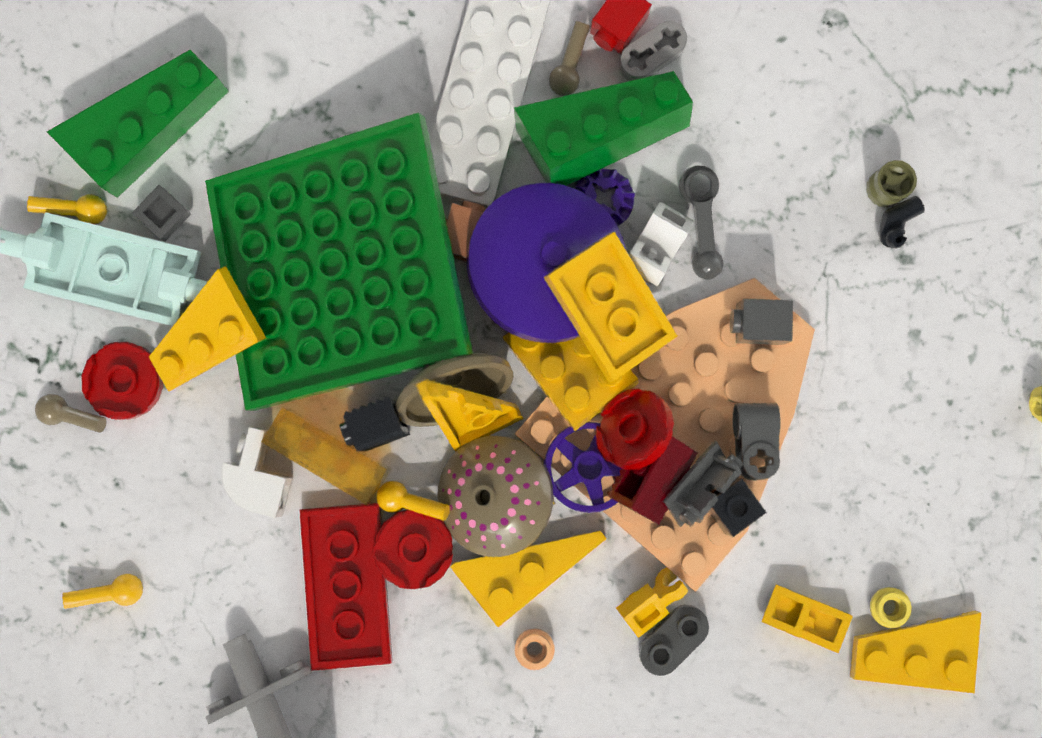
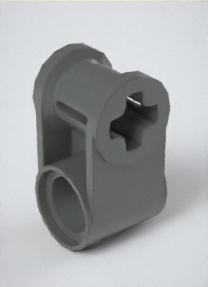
[733,403,781,481]

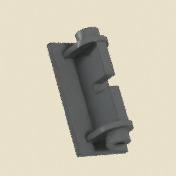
[663,441,743,527]

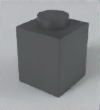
[730,299,793,345]

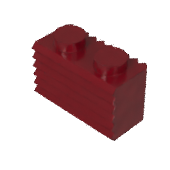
[608,436,698,525]

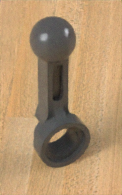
[679,165,723,280]

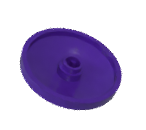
[467,183,626,343]

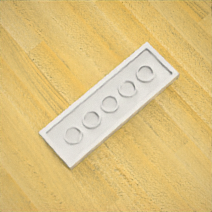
[430,0,551,208]

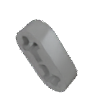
[619,21,687,81]

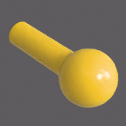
[27,194,107,225]
[377,481,450,521]
[62,574,143,609]

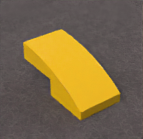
[761,584,853,653]

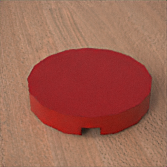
[81,341,164,420]
[595,388,674,470]
[373,510,453,590]

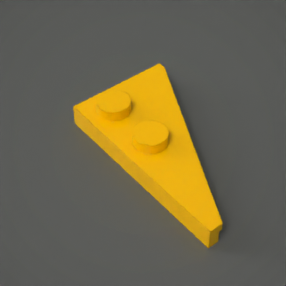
[416,380,524,452]
[450,531,607,627]

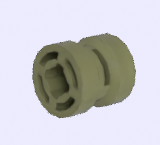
[866,160,917,207]

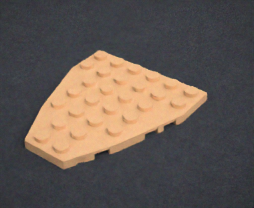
[515,278,815,592]

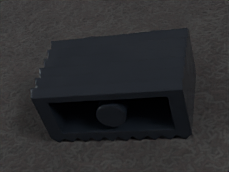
[339,396,410,452]

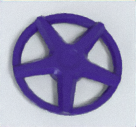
[544,422,622,513]

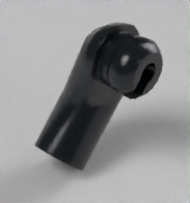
[879,196,925,249]

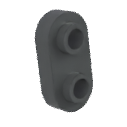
[639,605,709,676]

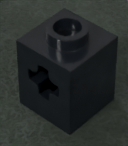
[709,478,767,537]

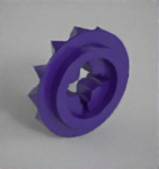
[574,169,635,226]

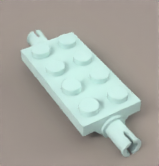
[0,212,208,326]

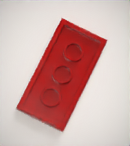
[299,503,393,671]

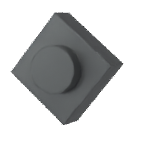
[132,185,191,242]

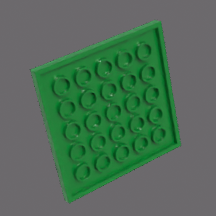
[205,112,473,411]

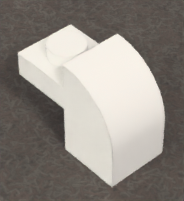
[629,202,694,287]
[221,427,293,518]

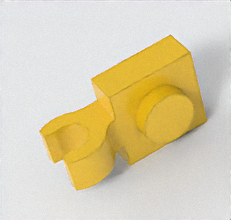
[616,567,688,638]

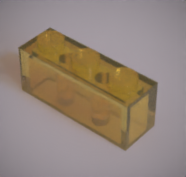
[261,407,392,504]

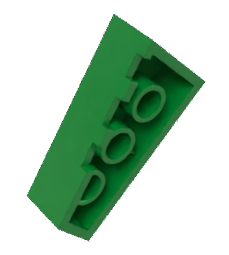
[46,50,229,198]
[514,71,693,186]

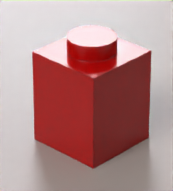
[590,0,652,55]

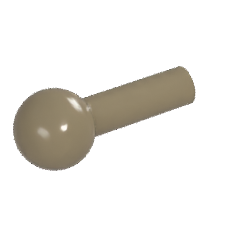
[549,21,590,96]
[35,394,107,433]

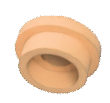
[515,628,555,670]

